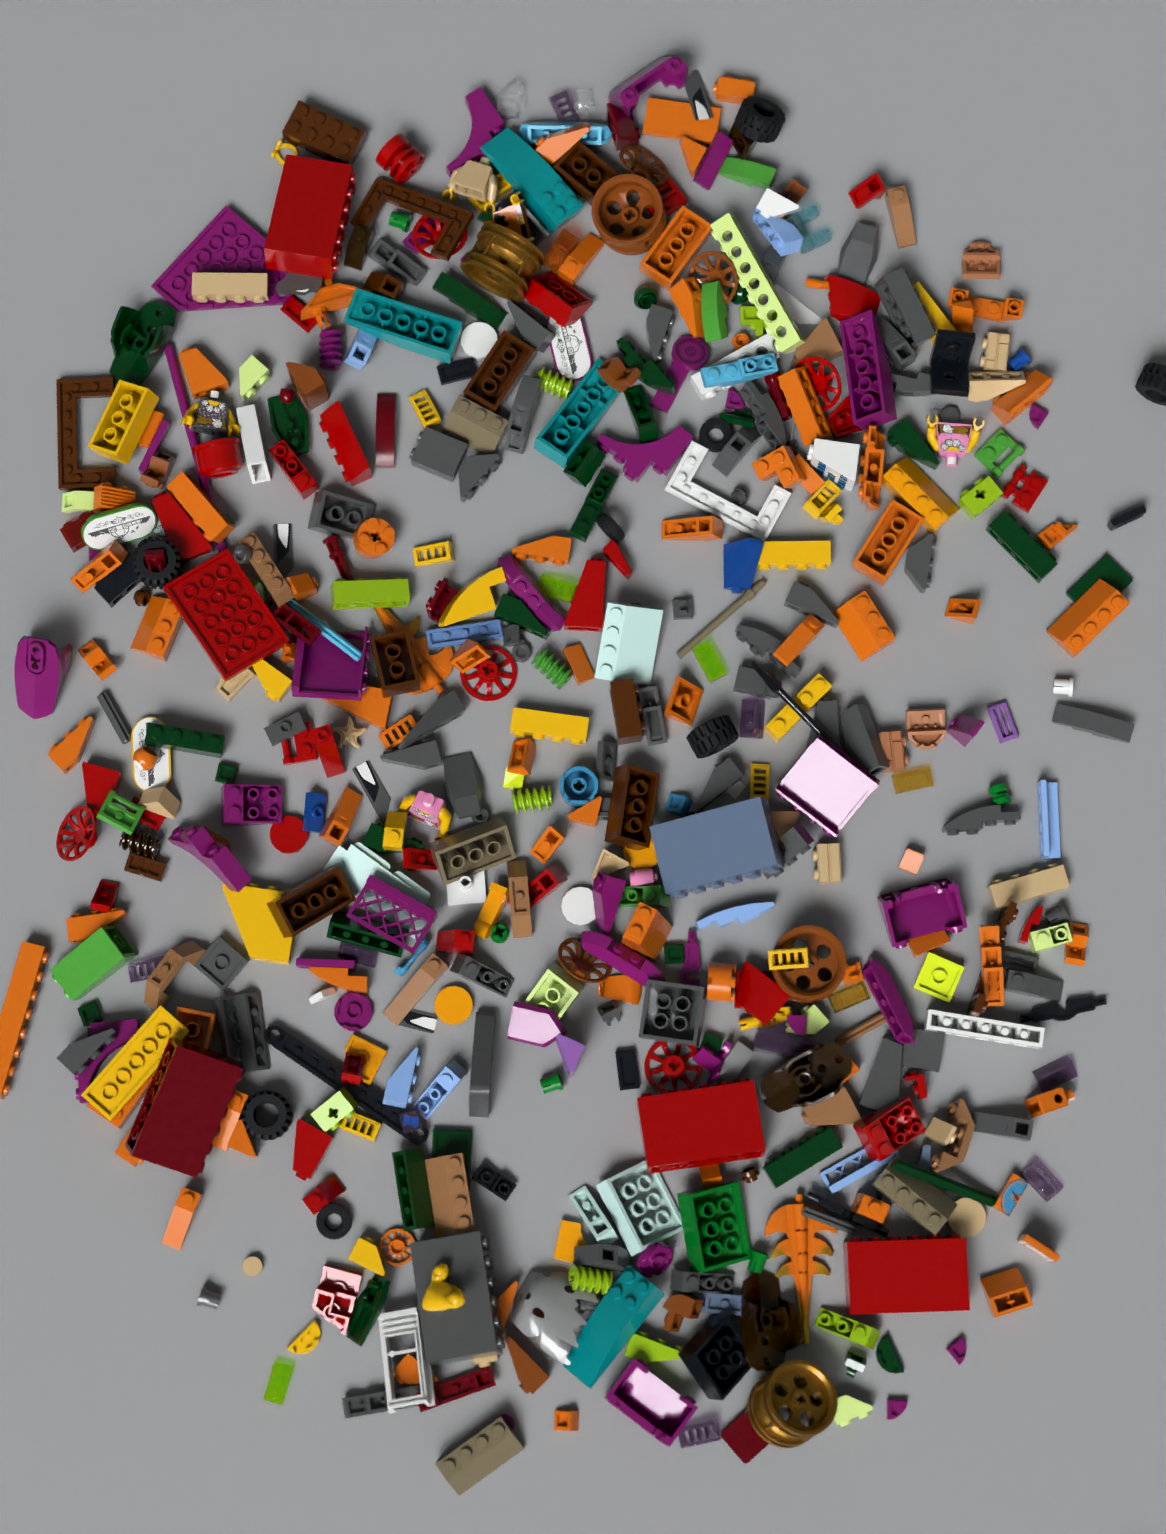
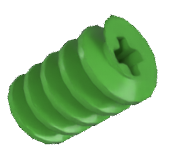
[531,648,572,690]

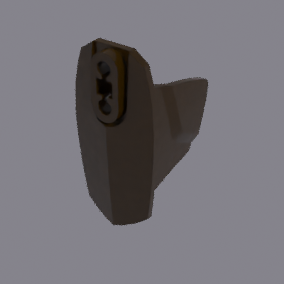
[760,1041,852,1113]
[741,1273,805,1371]

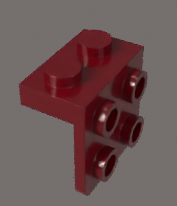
[425,577,459,627]
[721,1409,771,1464]

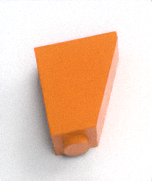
[178,348,230,400]

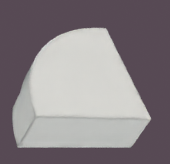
[309,987,336,1005]

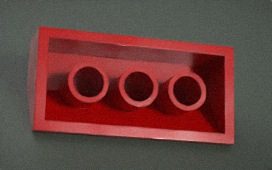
[319,401,372,486]

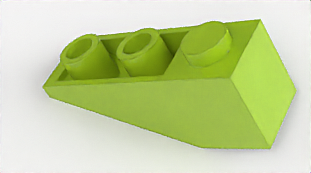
[814,1308,881,1350]
[624,1330,682,1362]

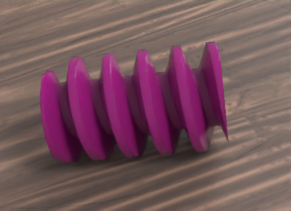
[319,329,343,370]

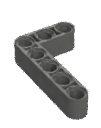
[469,1012,496,1118]

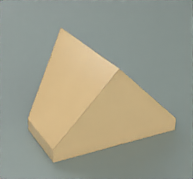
[592,848,629,882]

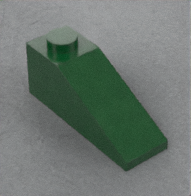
[623,385,659,443]
[887,418,940,470]
[494,593,548,640]

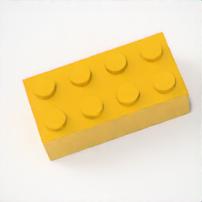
[87,380,159,465]

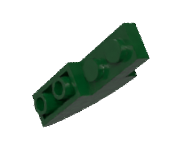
[616,337,675,395]
[568,468,618,543]

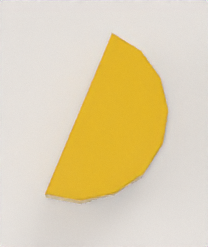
[286,1320,321,1354]

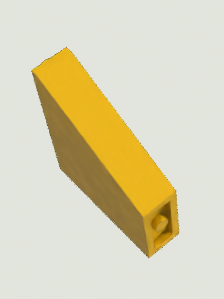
[222,883,294,965]

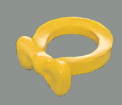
[271,139,298,165]

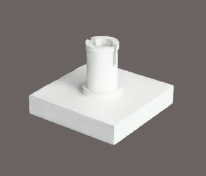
[447,871,486,906]

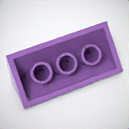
[556,1034,585,1078]

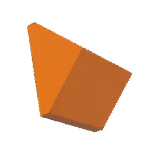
[664,676,704,726]

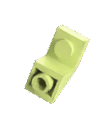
[62,491,101,514]

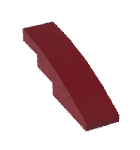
[264,595,323,646]

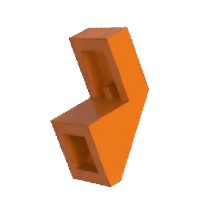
[77,639,117,681]
[1064,921,1089,967]

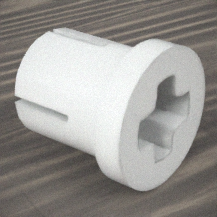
[1053,678,1074,697]

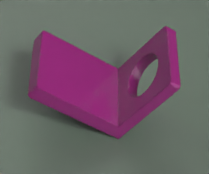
[692,1046,724,1084]

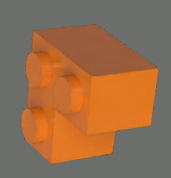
[751,445,806,489]

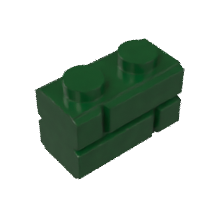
[563,441,606,487]

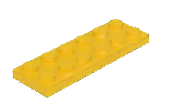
[81,1005,190,1121]

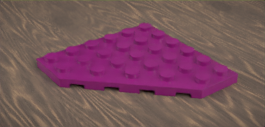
[151,206,295,312]

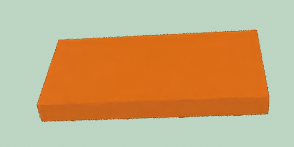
[642,97,721,145]

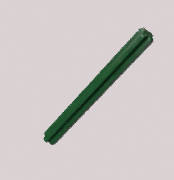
[892,1158,996,1207]

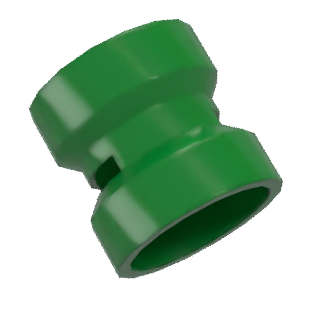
[988,783,1012,805]

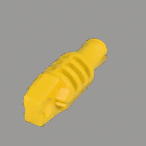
[738,1006,793,1031]

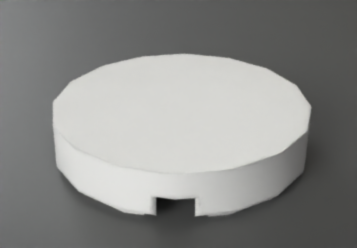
[461,322,497,360]
[561,887,595,926]

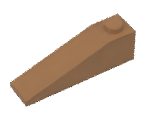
[383,953,448,1026]

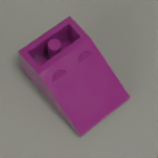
[221,784,282,826]

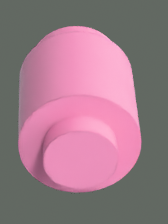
[629,868,657,886]

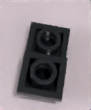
[471,1162,516,1201]

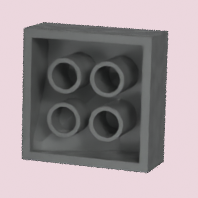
[639,979,707,1047]

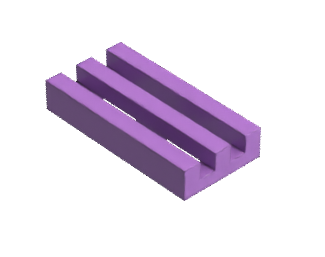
[987,701,1019,744]

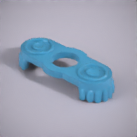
[393,937,429,977]

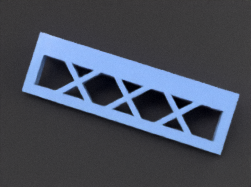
[1037,780,1061,859]
[819,1149,900,1194]

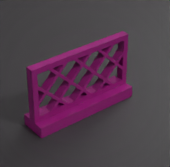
[346,874,438,954]

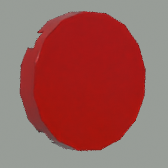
[269,815,308,854]

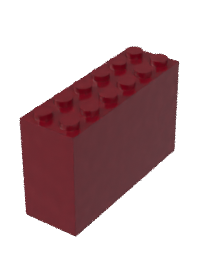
[125,1036,243,1178]

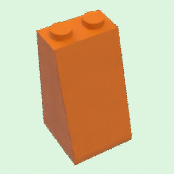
[621,902,672,962]

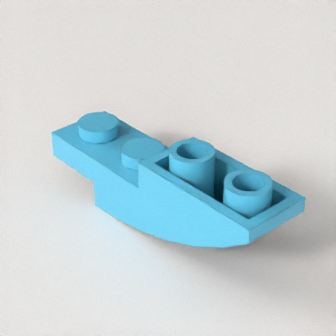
[700,353,779,388]

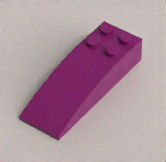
[839,309,897,431]

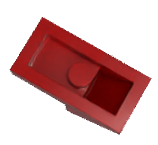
[848,172,887,209]
[403,848,437,871]
[90,880,120,912]
[341,1052,365,1085]
[302,1175,345,1215]

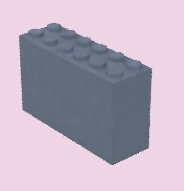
[649,796,785,899]

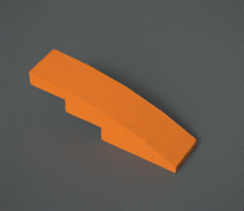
[979,924,1004,1006]

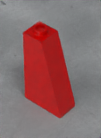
[151,492,213,563]
[564,558,606,632]
[311,724,346,778]

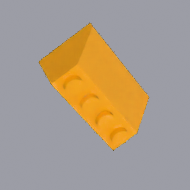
[882,456,960,534]

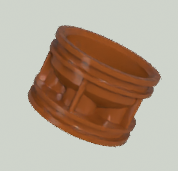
[592,174,667,256]
[769,925,846,1004]

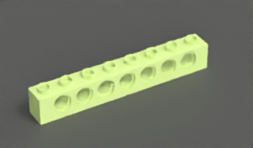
[710,213,806,354]

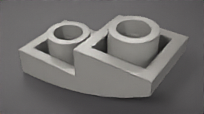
[718,1040,755,1084]

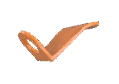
[598,975,642,1005]

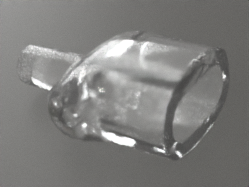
[574,88,595,122]

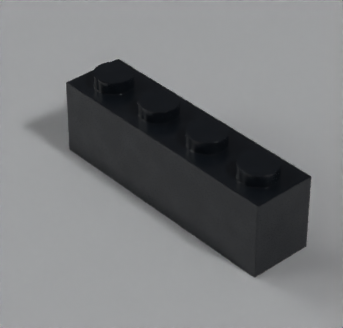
[94,537,168,608]

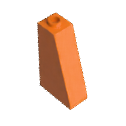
[322,686,393,731]

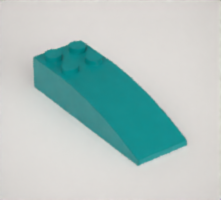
[480,127,584,234]
[344,288,463,364]
[534,358,621,469]
[563,1265,665,1389]

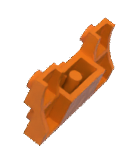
[858,425,885,510]

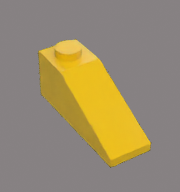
[252,660,292,703]

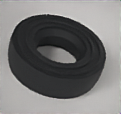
[699,418,733,452]
[595,512,625,543]
[316,1204,352,1239]

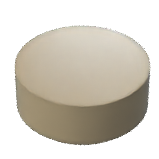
[242,1256,263,1276]

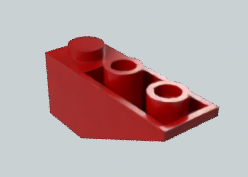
[268,439,319,500]

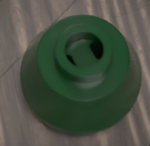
[729,281,749,305]
[634,285,658,310]

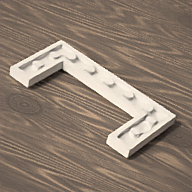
[665,441,792,541]

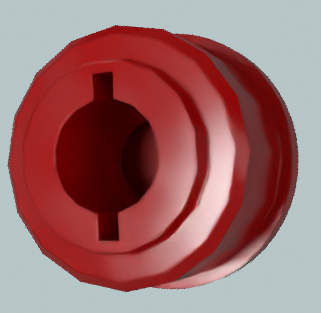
[191,438,243,479]

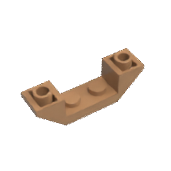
[507,860,532,938]
[144,940,206,1010]
[930,1099,975,1173]

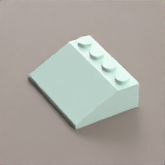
[594,600,663,685]
[596,1161,683,1257]

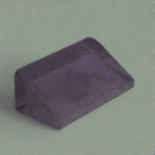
[740,699,765,739]
[338,942,379,968]
[1033,1055,1077,1093]
[1020,1158,1063,1202]

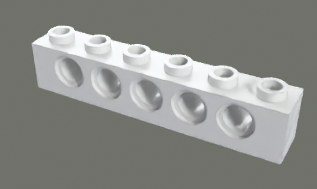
[690,327,797,400]
[923,1009,1045,1049]

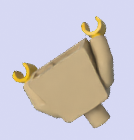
[443,157,498,213]

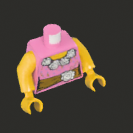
[926,414,984,467]
[397,790,452,841]

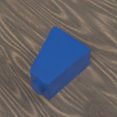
[723,538,764,594]

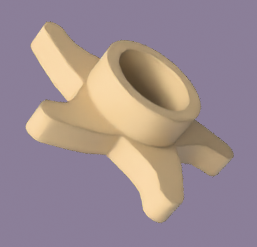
[333,717,366,749]

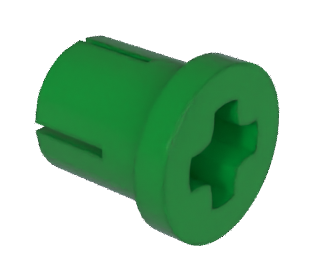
[389,211,412,233]
[490,924,509,944]
[540,1071,564,1094]
[747,1249,770,1274]

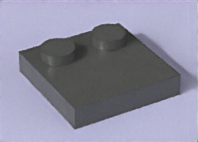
[195,936,249,991]

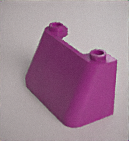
[609,57,688,121]
[877,878,967,949]
[604,1358,698,1447]

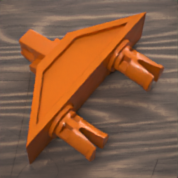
[301,278,372,330]

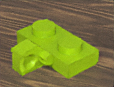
[740,306,777,340]

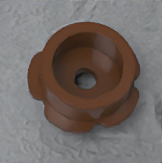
[133,588,150,606]
[741,1166,760,1183]

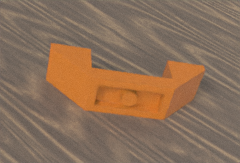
[947,287,1024,322]

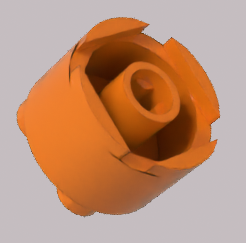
[352,518,395,559]
[707,962,736,1002]

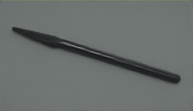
[751,662,850,757]

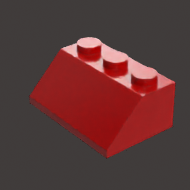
[524,271,593,327]

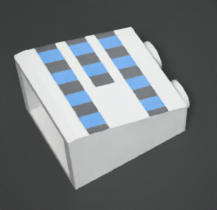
[807,438,860,491]

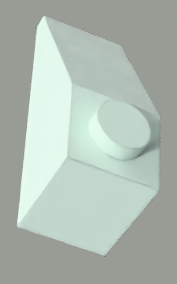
[569,1186,619,1245]

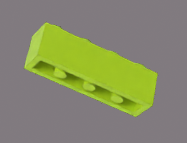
[330,577,410,610]

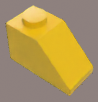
[383,811,407,852]
[348,1236,386,1277]

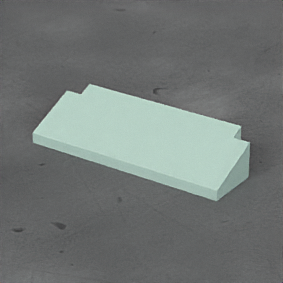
[323,842,430,940]

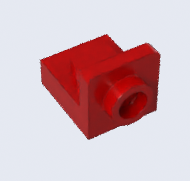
[903,1071,928,1100]

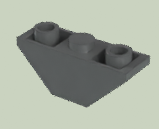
[712,426,762,477]
[458,454,500,503]
[904,534,936,593]
[573,1244,632,1272]

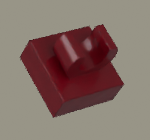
[144,549,168,572]

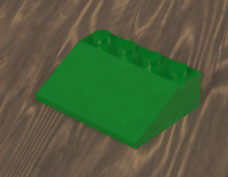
[677,1181,751,1273]

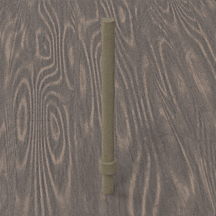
[676,580,766,659]

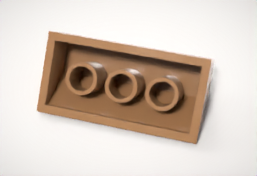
[424,1153,476,1238]

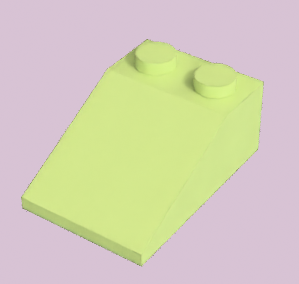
[524,963,585,1021]

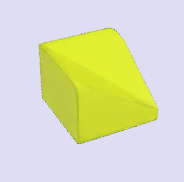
[503,767,525,791]

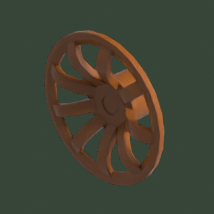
[619,145,669,186]
[688,251,738,304]
[557,937,612,983]

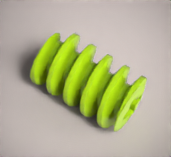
[534,366,573,400]
[511,785,552,814]
[568,1265,613,1295]

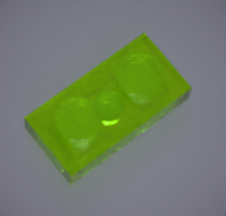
[692,641,727,683]

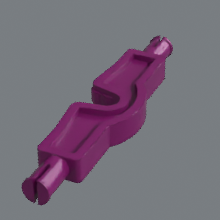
[680,931,700,986]

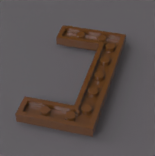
[351,177,474,261]
[56,377,116,490]
[966,901,1019,1017]

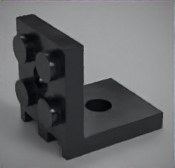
[929,329,976,397]

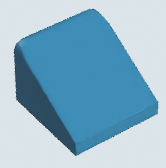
[665,792,692,817]

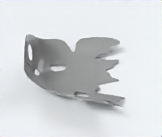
[512,1272,599,1365]

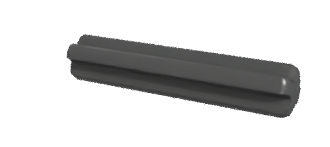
[97,692,131,744]
[801,1205,856,1234]

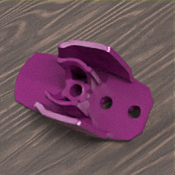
[14,635,72,719]

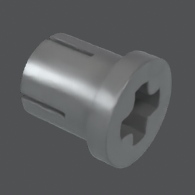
[197,1287,221,1309]

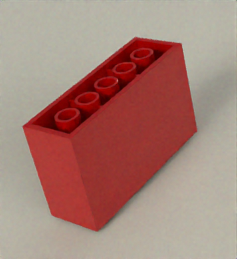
[264,154,356,280]
[637,1078,766,1174]
[843,1234,970,1315]

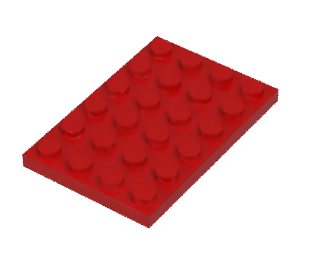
[163,548,290,682]

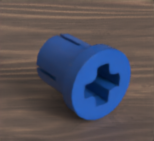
[1007,348,1032,371]

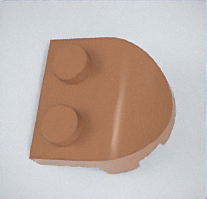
[961,242,1001,279]
[906,708,946,750]

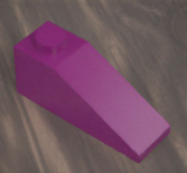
[947,715,985,747]
[592,871,626,936]

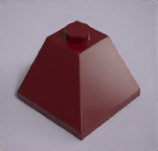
[606,103,641,151]

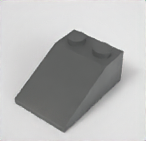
[307,490,375,539]

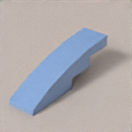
[695,902,775,931]

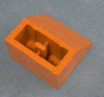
[980,1267,1033,1318]

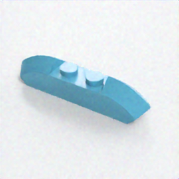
[518,121,612,145]

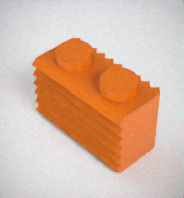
[93,482,136,512]

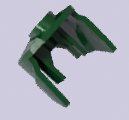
[109,301,176,386]

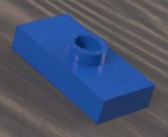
[302,792,326,833]

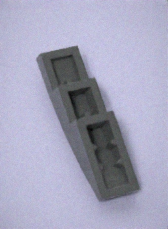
[1052,703,1134,743]
[342,1385,421,1418]

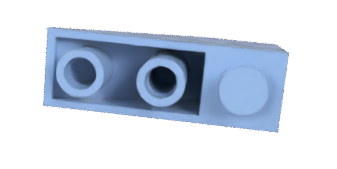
[752,205,804,256]
[343,329,377,371]
[382,1048,421,1108]
[412,1060,468,1120]

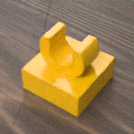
[819,504,844,525]

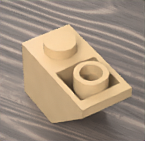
[922,1117,957,1147]

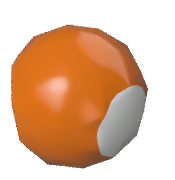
[133,746,157,771]

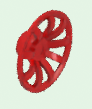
[412,216,468,259]
[794,356,842,412]
[460,645,517,701]
[56,806,97,862]
[644,1041,702,1092]

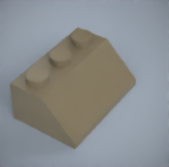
[442,395,508,455]

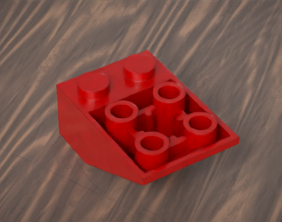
[852,1097,926,1162]

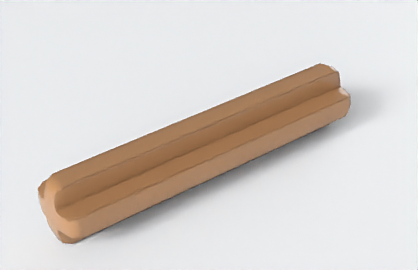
[835,1012,886,1046]

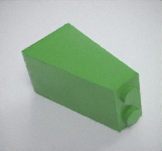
[50,925,138,1001]

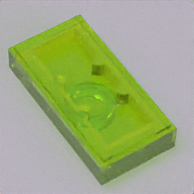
[538,574,577,604]
[263,1361,294,1405]

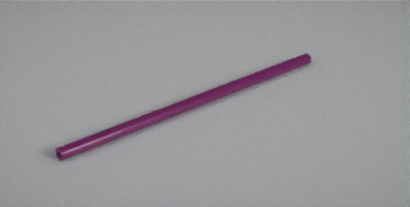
[164,345,227,553]

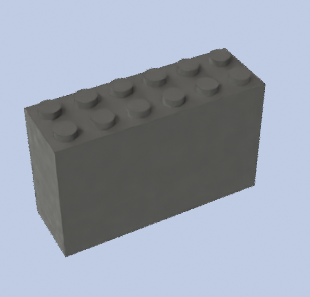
[410,1231,505,1366]

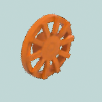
[379,1229,415,1266]

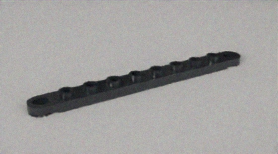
[264,1025,428,1145]

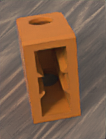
[1024,1087,1075,1118]
[850,1193,892,1226]

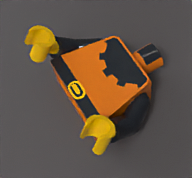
[484,191,534,241]

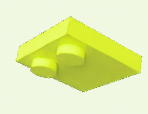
[913,952,965,1003]

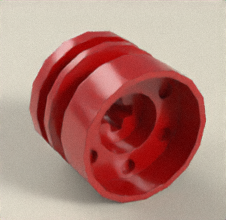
[376,134,425,184]

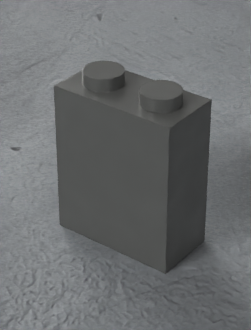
[409,427,468,482]

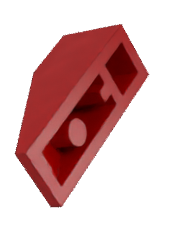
[507,864,568,909]

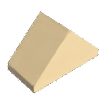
[138,786,181,819]

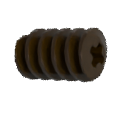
[119,828,163,859]

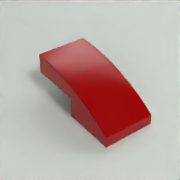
[1017,906,1043,944]

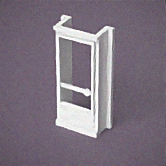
[378,1307,436,1414]

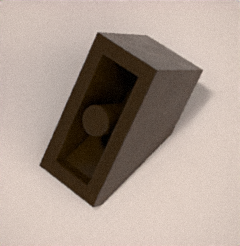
[344,224,374,271]

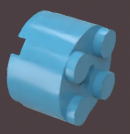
[560,766,598,808]

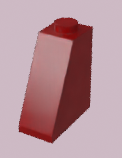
[82,762,122,820]
[435,929,476,956]
[293,1118,334,1181]

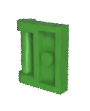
[974,429,1025,478]
[96,789,145,836]

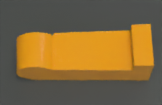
[472,882,510,940]

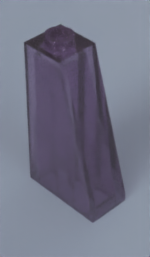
[752,1028,824,1058]

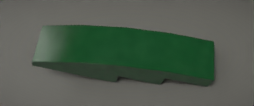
[432,272,507,330]

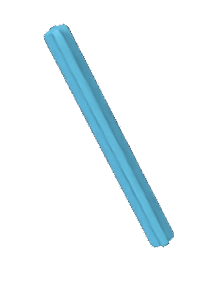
[285,599,362,661]

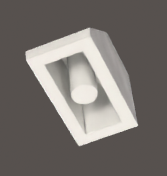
[756,188,802,219]

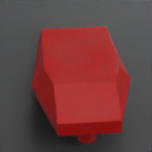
[826,397,863,439]

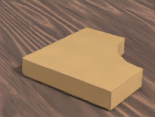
[215,668,255,702]

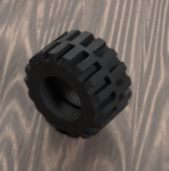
[734,96,785,143]
[1135,363,1166,406]
[132,537,183,589]
[686,715,739,759]
[242,1090,293,1141]

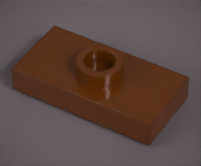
[124,852,167,882]

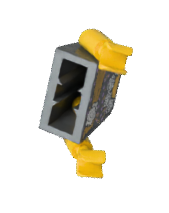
[181,391,240,438]

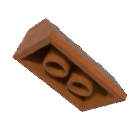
[285,362,329,411]

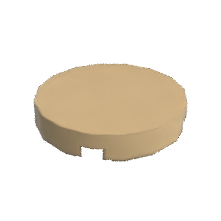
[947,1198,986,1237]

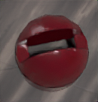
[279,389,295,404]

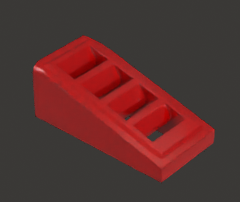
[603,539,632,580]

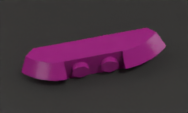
[497,555,565,632]
[581,931,666,987]
[862,957,915,1044]

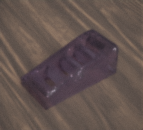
[549,90,580,122]
[127,956,164,983]
[678,1419,722,1448]

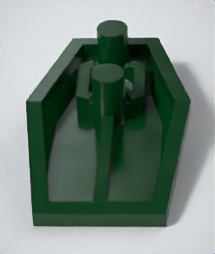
[268,395,309,456]
[346,1274,390,1346]

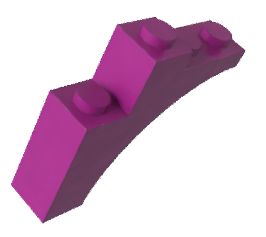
[446,87,505,178]
[597,425,694,483]
[168,824,252,892]
[74,1019,140,1104]

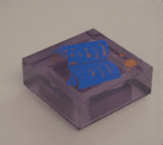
[399,1109,423,1134]

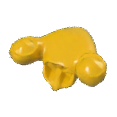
[422,1263,465,1311]

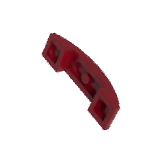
[375,394,396,468]
[414,1366,496,1412]

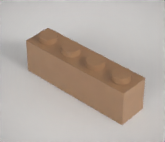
[237,532,295,607]

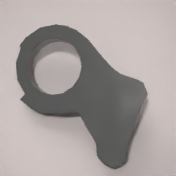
[276,272,322,297]

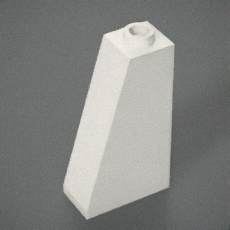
[236,404,271,484]

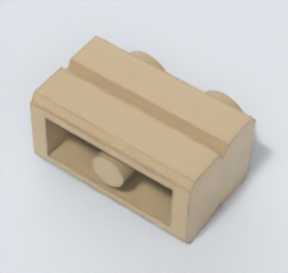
[979,332,1010,372]
[812,843,842,885]

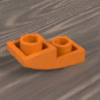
[795,453,825,495]

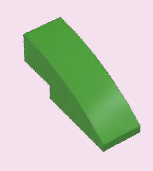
[718,157,776,190]
[701,280,729,342]

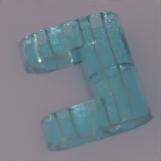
[785,206,832,254]

